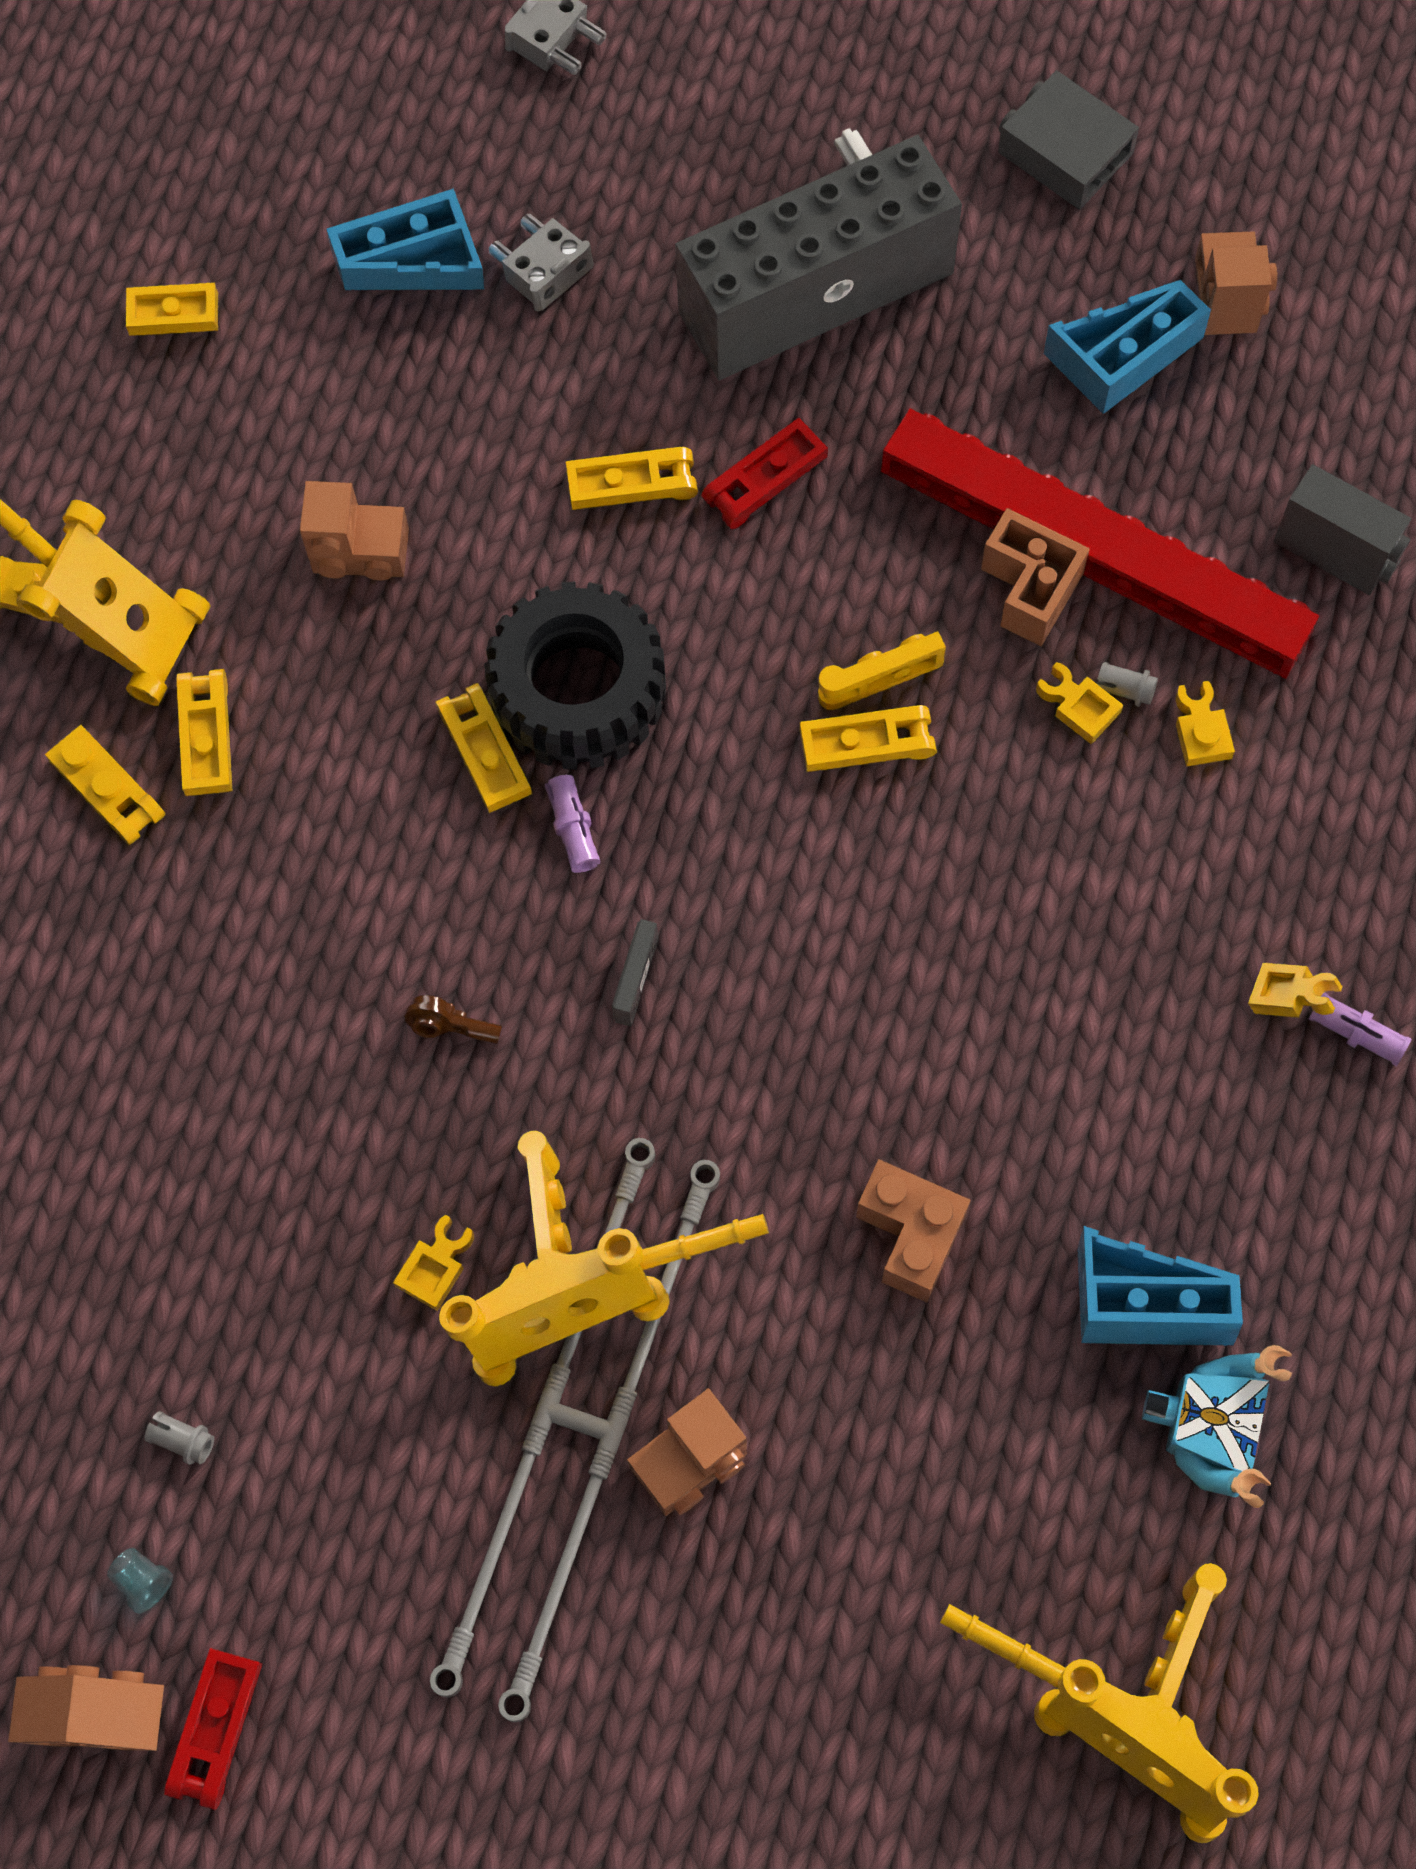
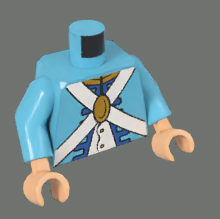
[1142,1345,1292,1508]

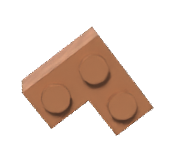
[1195,231,1277,335]
[300,481,409,581]
[981,508,1090,647]
[856,1159,971,1302]
[627,1388,747,1516]
[8,1665,164,1751]

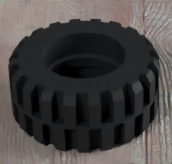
[484,581,666,770]

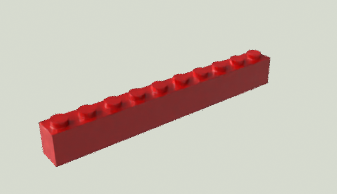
[881,408,1320,679]

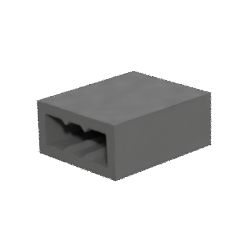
[998,70,1139,210]
[1274,464,1412,595]

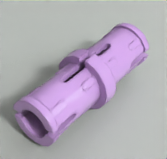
[545,775,601,873]
[1309,993,1412,1066]

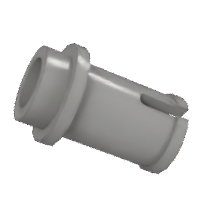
[1096,662,1158,707]
[145,1411,214,1465]

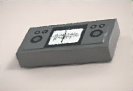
[612,919,659,1027]

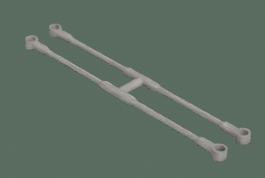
[430,1138,720,1722]

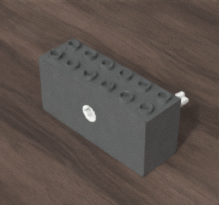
[675,128,962,381]

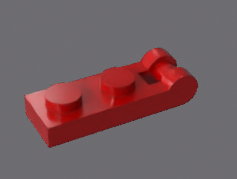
[701,417,828,530]
[164,1648,263,1810]

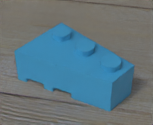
[326,189,485,290]
[1043,280,1211,414]
[1077,1226,1243,1346]

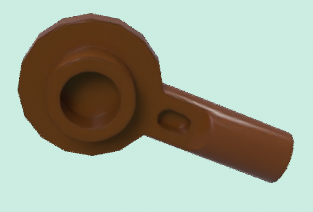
[404,995,502,1044]

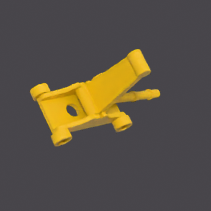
[0,499,211,706]
[439,1131,769,1386]
[940,1563,1258,1843]

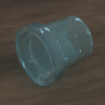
[107,1548,173,1613]

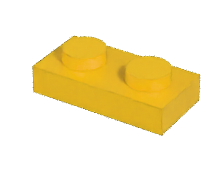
[126,283,218,336]

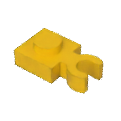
[1036,662,1123,744]
[1175,681,1235,767]
[1248,963,1342,1018]
[393,1215,474,1311]

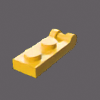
[566,447,698,510]
[818,631,946,710]
[177,669,233,796]
[435,683,532,813]
[800,705,937,772]
[45,725,166,846]

